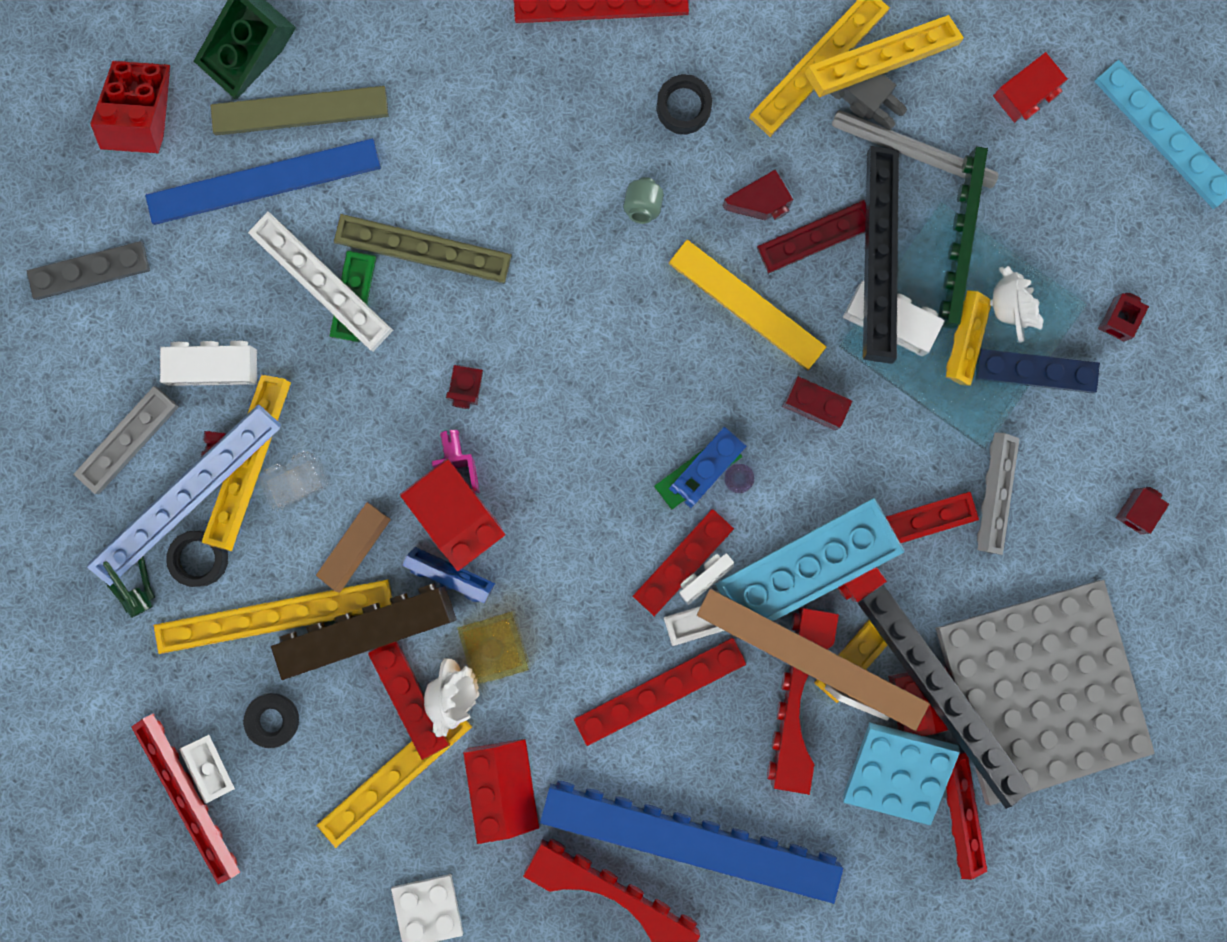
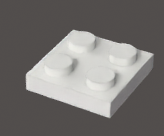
[679,553,734,605]
[391,874,463,942]

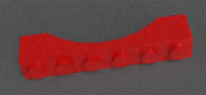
[767,607,839,795]
[523,839,700,942]

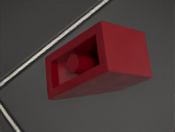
[722,169,794,221]

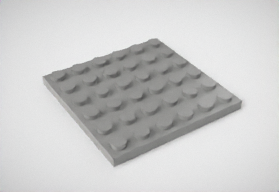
[935,580,1155,806]

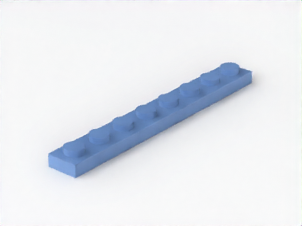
[87,404,281,586]

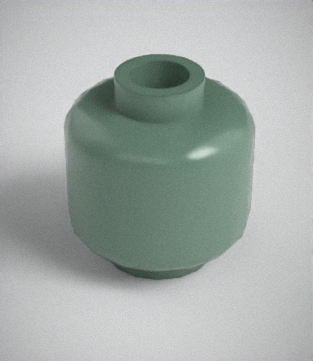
[623,177,664,224]

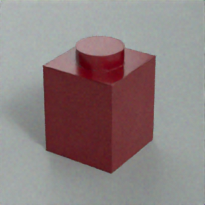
[1116,486,1170,535]

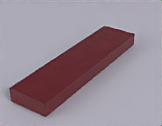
[757,200,866,274]

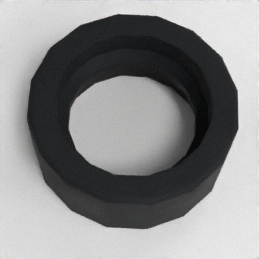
[656,74,712,135]
[166,531,228,587]

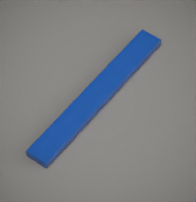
[145,138,381,225]

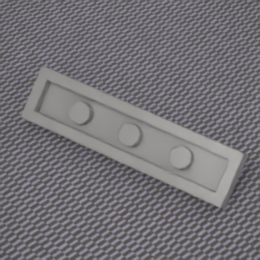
[73,386,179,494]
[977,433,1020,555]

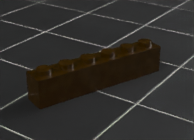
[270,583,457,680]

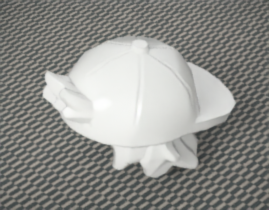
[990,266,1044,343]
[424,658,479,737]

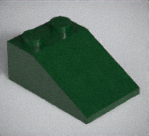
[193,0,296,99]

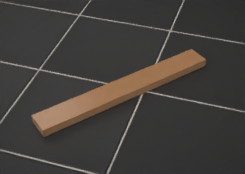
[696,589,930,731]

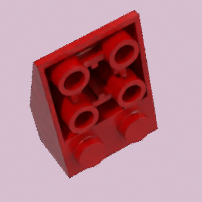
[90,61,170,154]

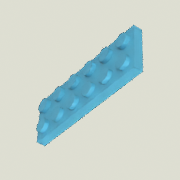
[715,498,905,621]

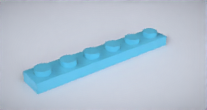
[1094,59,1227,209]

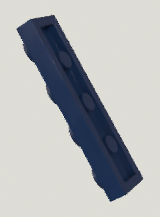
[975,349,1100,393]

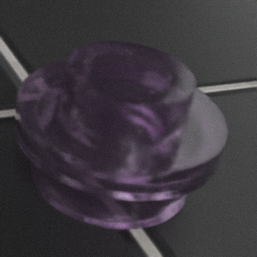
[724,464,754,493]

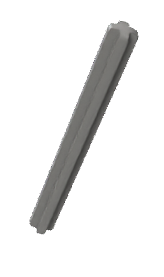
[832,110,999,188]

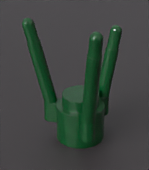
[103,556,155,618]

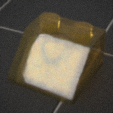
[457,610,531,684]

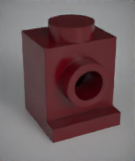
[1098,293,1149,342]

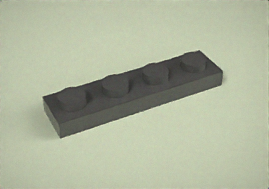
[26,241,150,300]

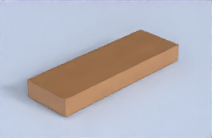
[316,502,391,593]

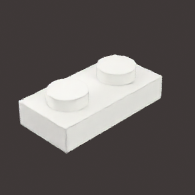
[179,735,235,804]

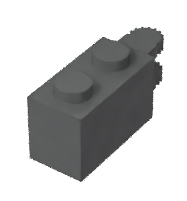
[830,49,907,130]

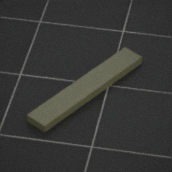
[210,86,389,136]
[334,214,512,284]

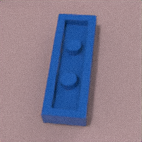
[402,547,495,603]

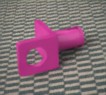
[432,430,480,493]

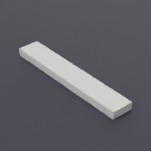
[248,211,393,352]

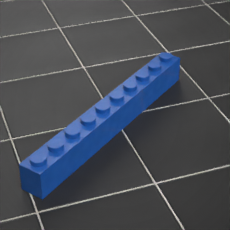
[540,781,844,904]

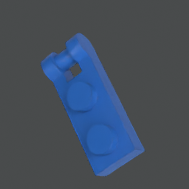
[669,427,747,508]

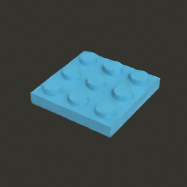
[843,722,960,825]

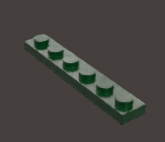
[939,146,988,329]

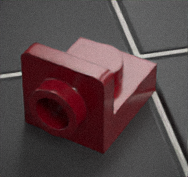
[446,365,484,409]

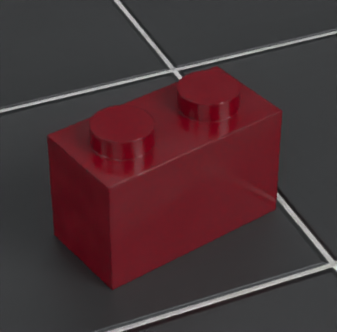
[782,376,853,431]

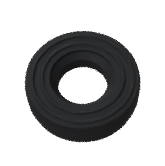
[243,693,299,748]

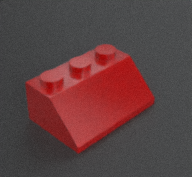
[463,739,539,844]

